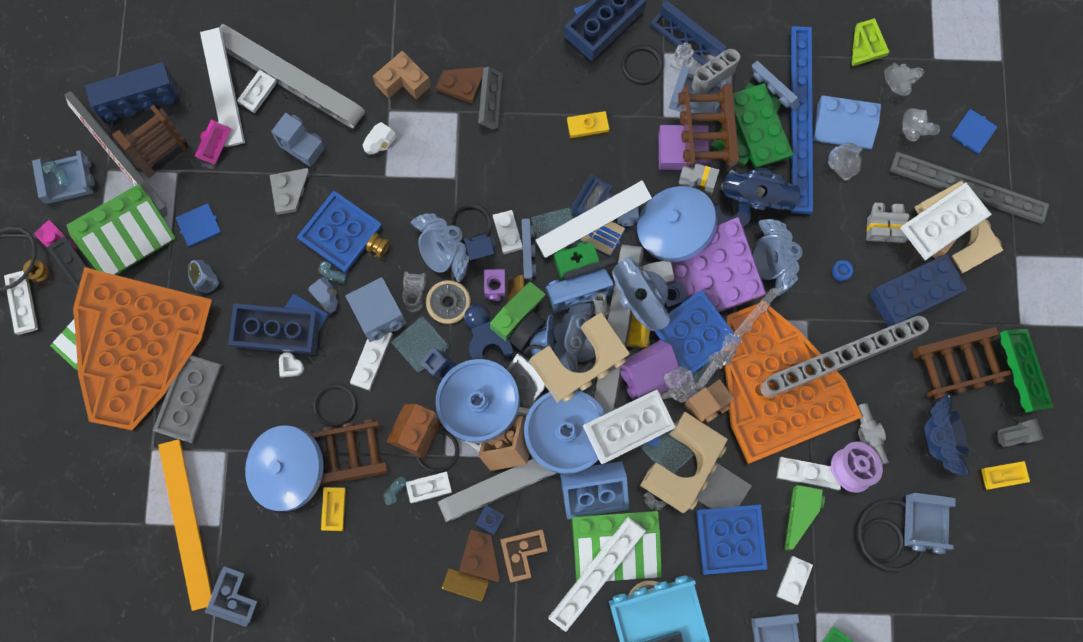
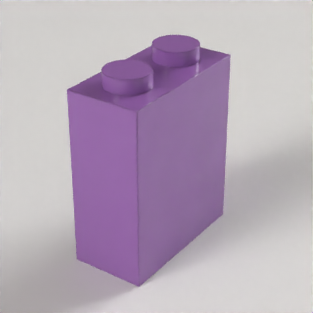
[658,125,712,170]
[621,340,684,400]

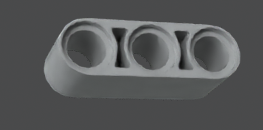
[691,49,740,94]

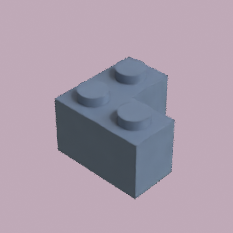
[271,113,325,167]
[205,566,257,627]

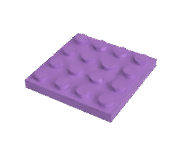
[671,217,767,312]

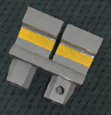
[678,164,719,199]
[867,203,909,243]

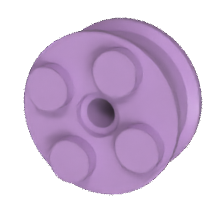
[831,442,883,493]

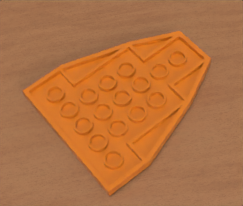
[73,267,212,430]
[724,302,862,464]

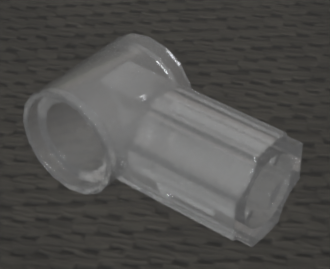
[670,42,694,73]

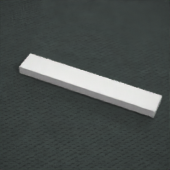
[200,28,245,148]
[536,181,652,258]
[549,517,646,632]

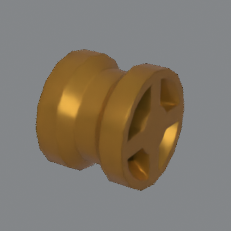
[366,233,390,258]
[23,259,50,283]

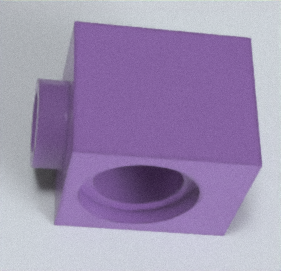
[484,269,505,301]

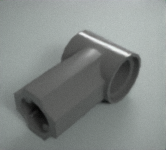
[997,419,1044,447]

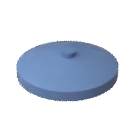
[637,186,718,262]
[435,359,520,443]
[524,390,605,474]
[245,426,323,511]

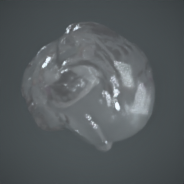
[884,63,924,96]
[902,108,940,141]
[828,142,863,180]

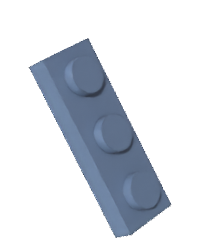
[752,61,800,110]
[522,219,536,283]

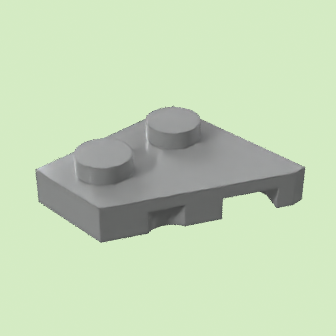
[270,168,309,215]

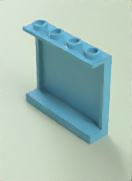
[609,576,710,642]

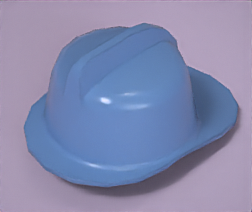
[530,314,554,356]

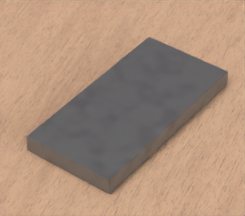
[153,355,223,444]

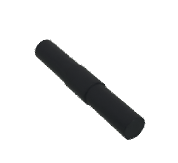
[563,257,616,281]

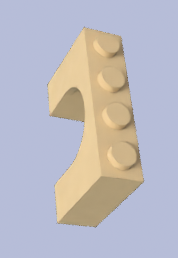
[914,181,1003,275]
[529,312,629,403]
[640,412,728,513]

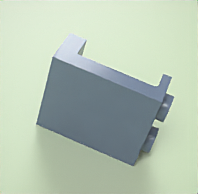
[669,66,727,122]
[32,150,95,204]
[346,277,406,342]
[905,493,956,554]
[751,614,799,642]

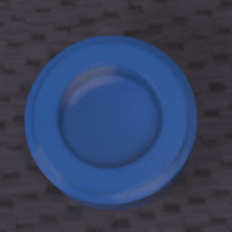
[832,260,853,281]

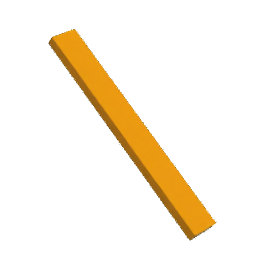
[158,439,212,611]

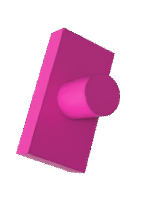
[195,119,231,164]
[34,220,78,251]

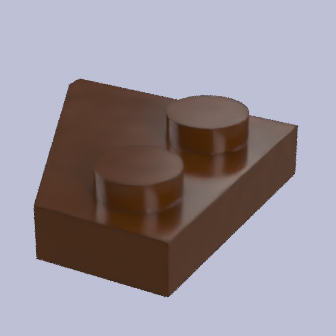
[436,67,485,104]
[459,530,500,582]

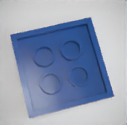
[297,191,382,273]
[655,290,739,376]
[696,504,767,575]

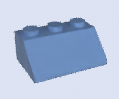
[813,95,881,149]
[546,269,613,314]
[560,461,629,519]

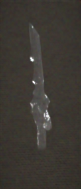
[694,287,784,391]

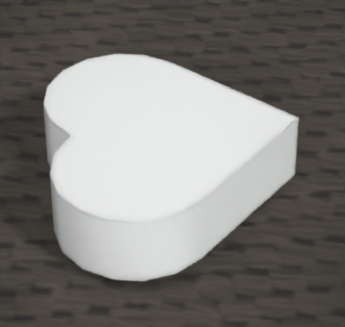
[279,352,304,378]

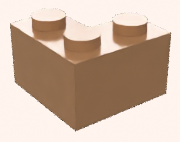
[373,51,431,99]
[684,379,734,425]
[478,416,530,471]
[500,529,547,583]

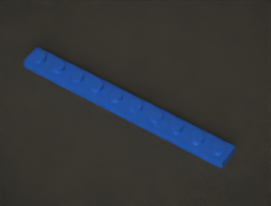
[791,26,813,214]

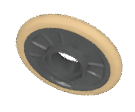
[426,280,471,324]

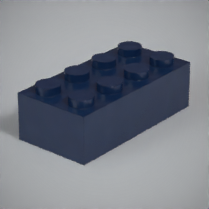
[564,0,647,61]
[85,62,180,122]
[870,254,967,327]
[228,303,321,355]

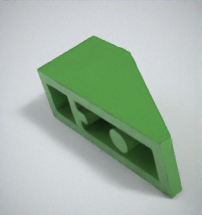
[490,282,546,341]
[785,485,825,551]

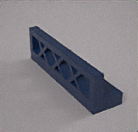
[650,0,727,66]

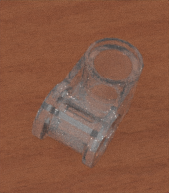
[402,271,426,312]

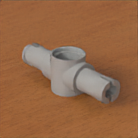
[858,403,889,465]

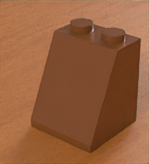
[386,404,441,459]

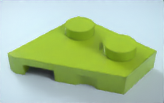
[852,18,889,66]

